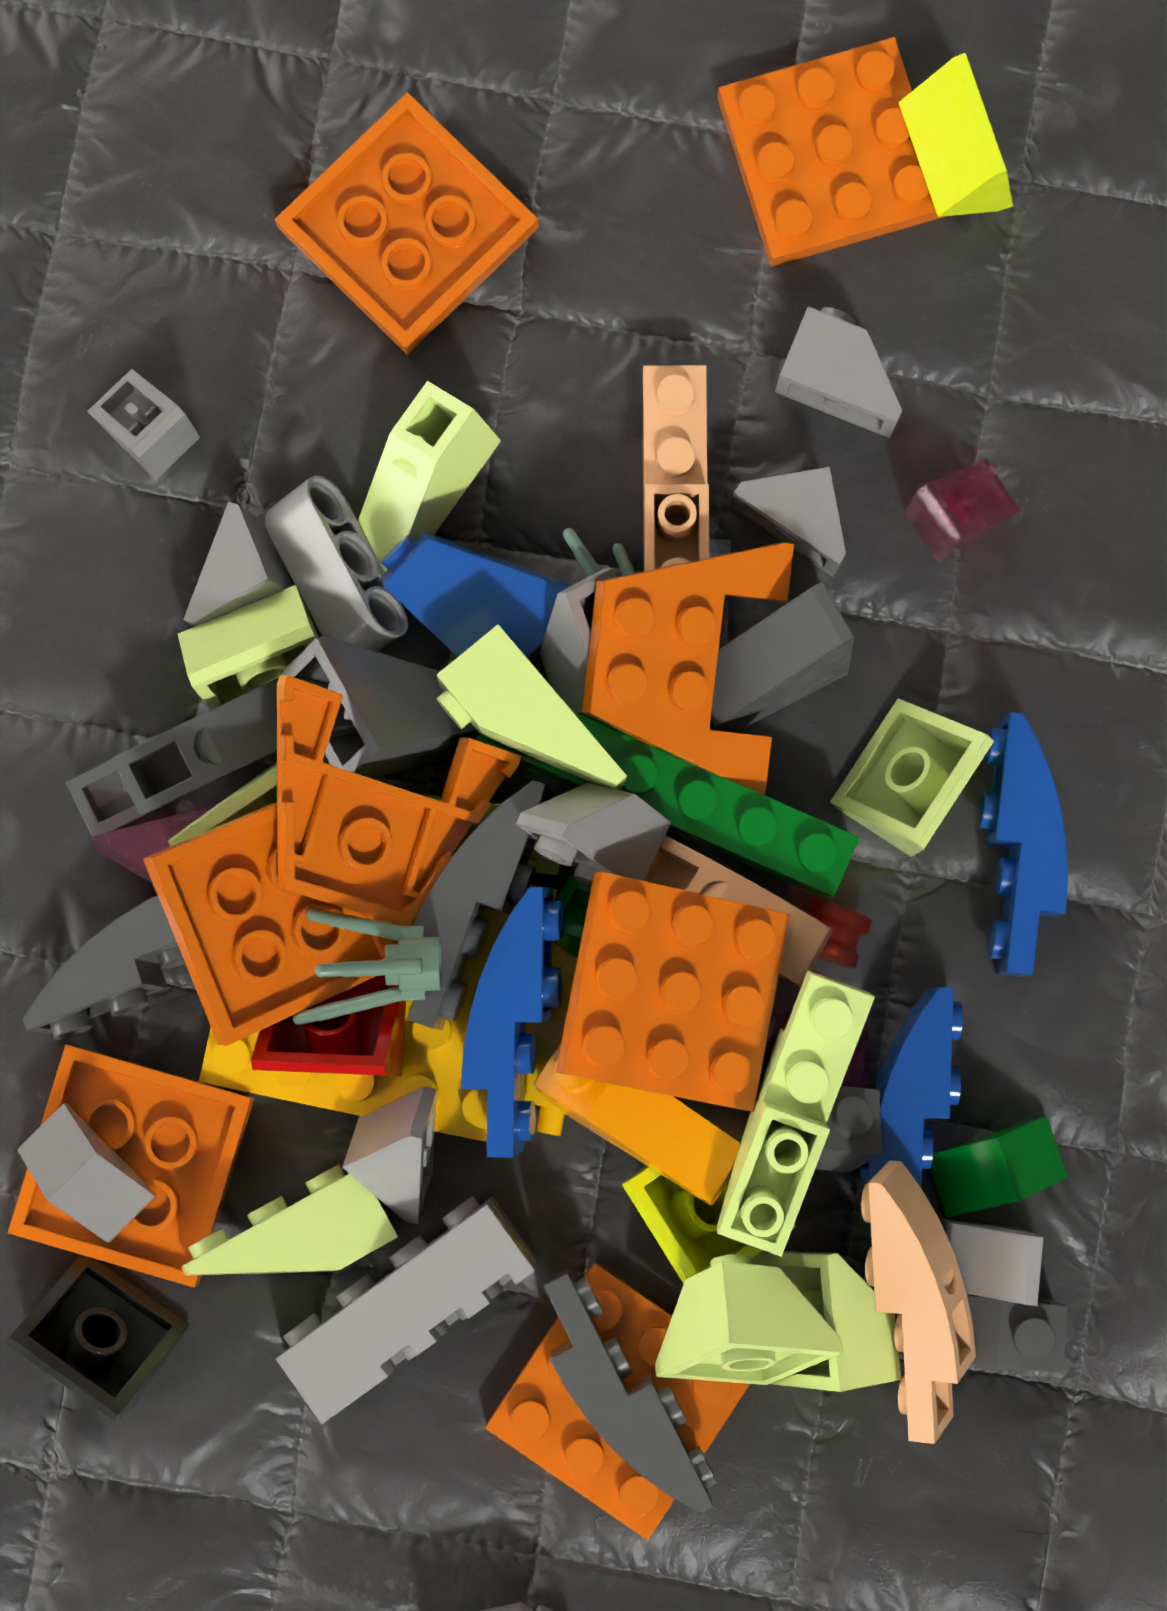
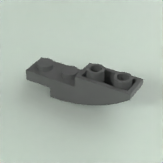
[65,678,279,839]
[407,780,553,1030]
[23,895,185,1040]
[544,1268,718,1514]

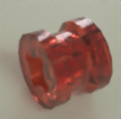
[808,899,872,970]

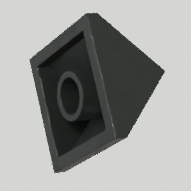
[6,1255,190,1422]

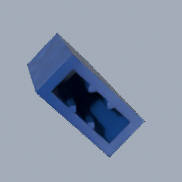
[380,532,570,658]

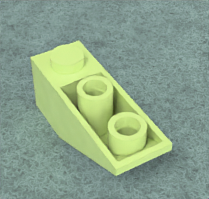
[358,381,501,572]
[181,1164,398,1276]

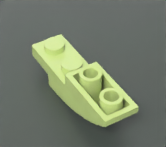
[716,970,875,1257]

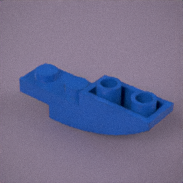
[978,712,1068,977]
[461,887,564,1158]
[858,987,963,1202]

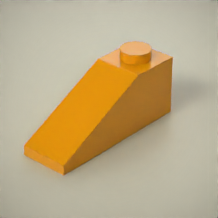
[532,1042,741,1206]

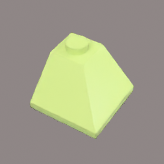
[751,1251,901,1392]
[655,1254,843,1385]

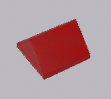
[251,975,406,1076]

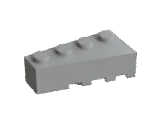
[276,1195,537,1424]

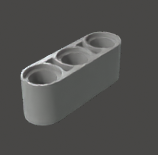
[265,475,408,652]

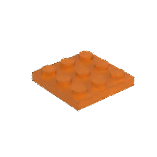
[717,37,946,267]
[274,92,539,355]
[143,802,394,1046]
[555,872,790,1112]
[8,1044,255,1288]
[485,1261,750,1540]

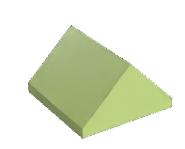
[178,585,319,709]
[830,698,994,857]

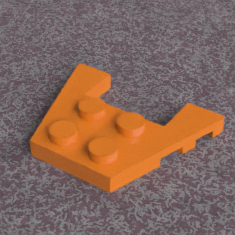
[582,543,794,795]
[277,675,521,926]

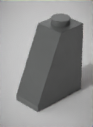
[710,582,854,733]
[281,636,479,778]

